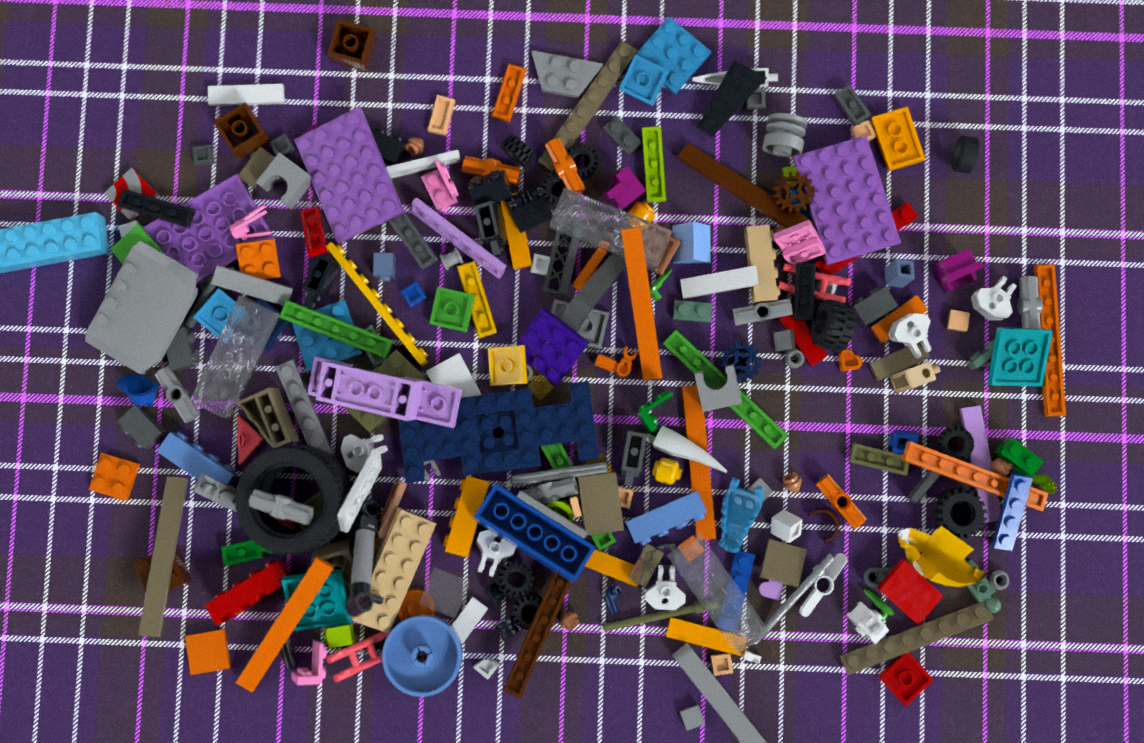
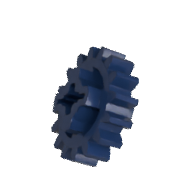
[720,341,762,383]

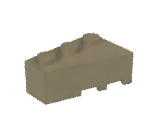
[236,388,299,448]

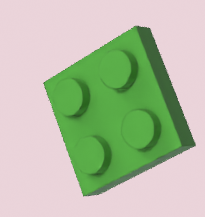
[429,287,475,332]

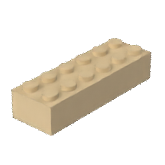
[349,507,436,634]

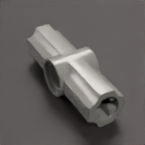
[1017,276,1043,329]
[732,299,792,326]
[155,366,200,423]
[519,477,579,504]
[249,490,313,525]

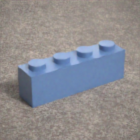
[156,432,239,486]
[626,491,707,545]

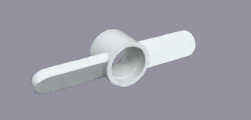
[799,553,847,617]

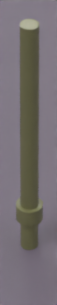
[603,599,718,632]

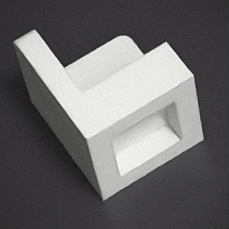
[771,510,803,543]

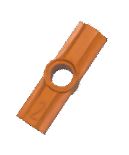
[545,138,585,196]
[462,155,521,185]
[815,474,867,530]

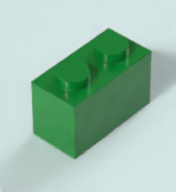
[993,437,1044,477]

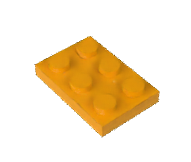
[870,107,925,172]

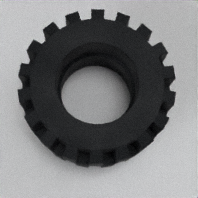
[811,299,857,352]
[931,489,987,538]

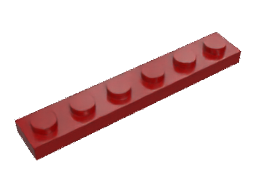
[815,202,919,275]

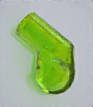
[1032,474,1057,494]

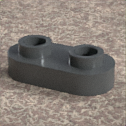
[862,567,893,588]

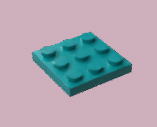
[987,327,1053,386]
[281,569,352,631]

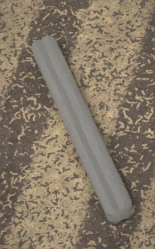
[511,462,607,486]

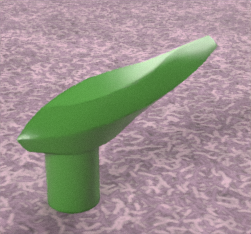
[650,268,672,301]
[863,589,894,622]

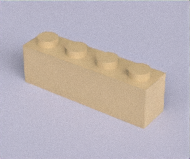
[744,225,780,305]

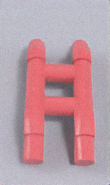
[777,263,851,303]
[326,629,392,683]

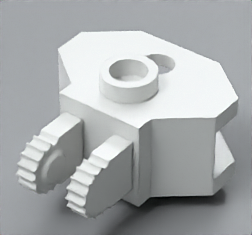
[971,276,1017,321]
[888,313,931,359]
[340,434,388,473]
[476,530,516,577]
[645,565,686,610]
[846,601,889,644]

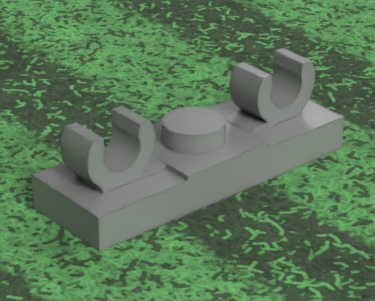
[192,473,237,512]

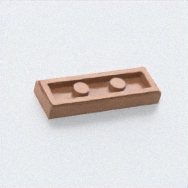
[375,481,407,539]

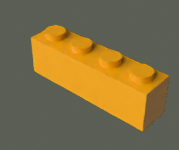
[443,476,490,558]

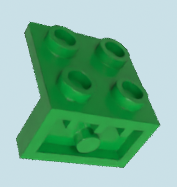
[636,391,673,434]

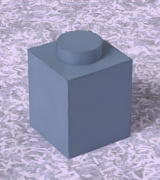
[373,253,396,282]
[885,258,915,288]

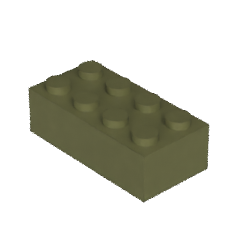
[343,350,426,433]

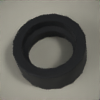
[952,135,979,174]

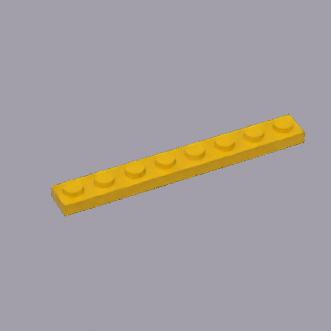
[327,242,428,367]

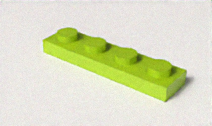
[642,126,666,203]

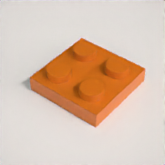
[236,239,281,279]
[89,453,140,501]

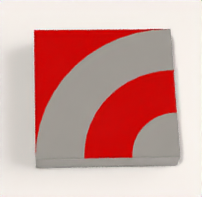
[104,167,159,221]

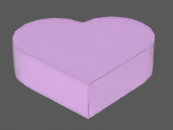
[758,580,783,601]

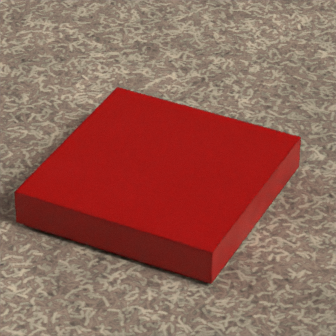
[877,652,934,707]

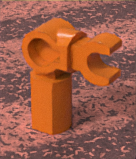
[594,346,638,378]

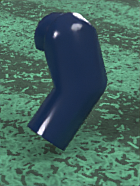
[604,584,622,614]

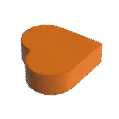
[838,349,863,372]

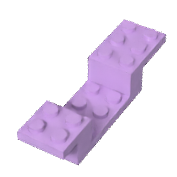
[307,357,462,428]

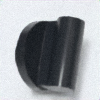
[484,583,506,605]

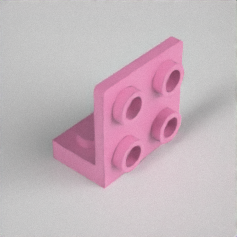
[421,160,459,211]
[291,639,327,685]

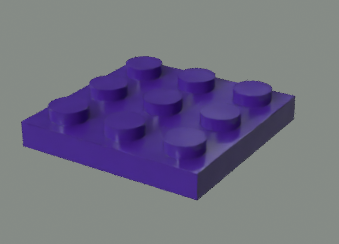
[516,307,590,386]

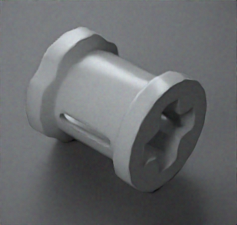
[439,247,464,271]

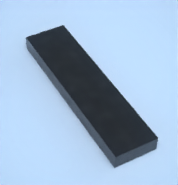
[117,189,196,229]

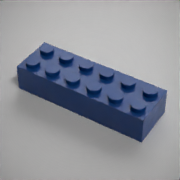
[474,484,596,583]

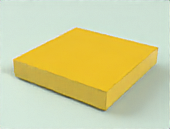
[488,345,527,386]

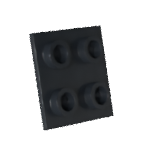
[504,184,554,233]

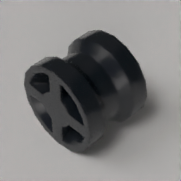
[495,617,520,640]

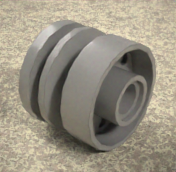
[762,113,808,158]

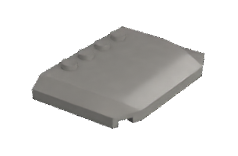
[85,241,199,374]

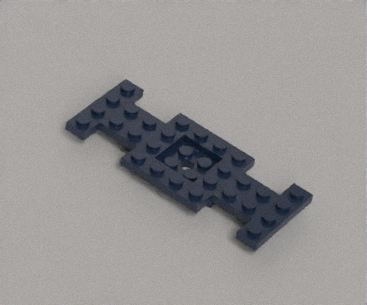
[398,381,599,483]

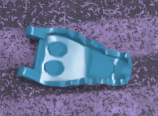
[718,477,764,553]

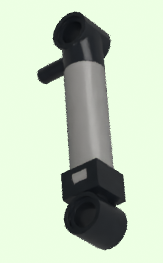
[345,499,384,617]

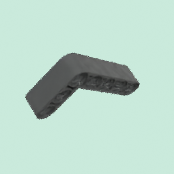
[561,247,627,332]

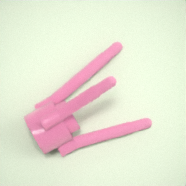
[229,205,271,241]

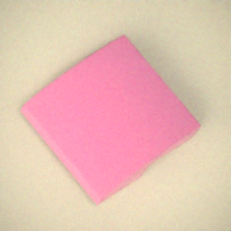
[773,220,826,266]

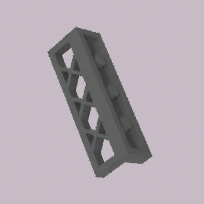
[542,218,584,297]

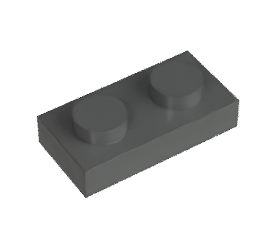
[833,85,871,126]
[603,115,642,156]

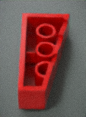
[204,559,291,626]

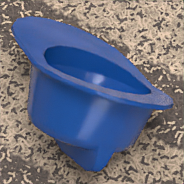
[116,374,159,407]

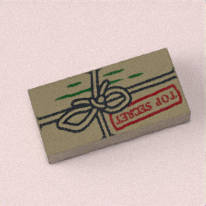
[628,544,664,588]

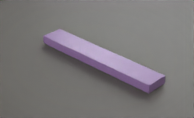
[410,197,506,279]
[960,405,1001,523]

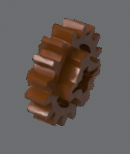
[773,171,815,214]

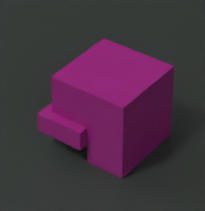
[599,166,646,211]
[933,248,984,293]

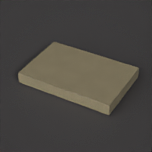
[577,472,624,536]

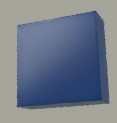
[400,281,427,308]

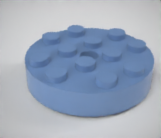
[382,614,463,697]

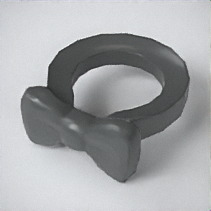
[655,542,679,569]

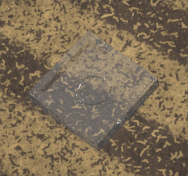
[419,567,470,619]

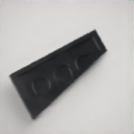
[697,60,767,137]

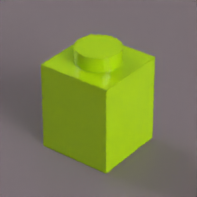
[324,623,356,648]

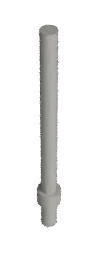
[751,554,835,645]

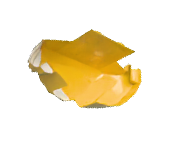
[898,526,986,587]

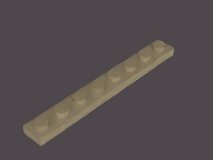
[538,41,637,173]
[839,601,994,676]

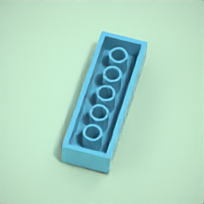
[0,212,110,273]

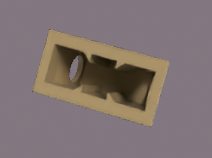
[889,362,940,394]

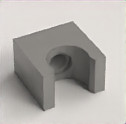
[256,153,312,210]
[694,364,742,412]

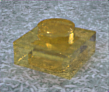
[527,373,554,401]

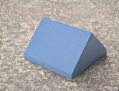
[672,221,711,263]

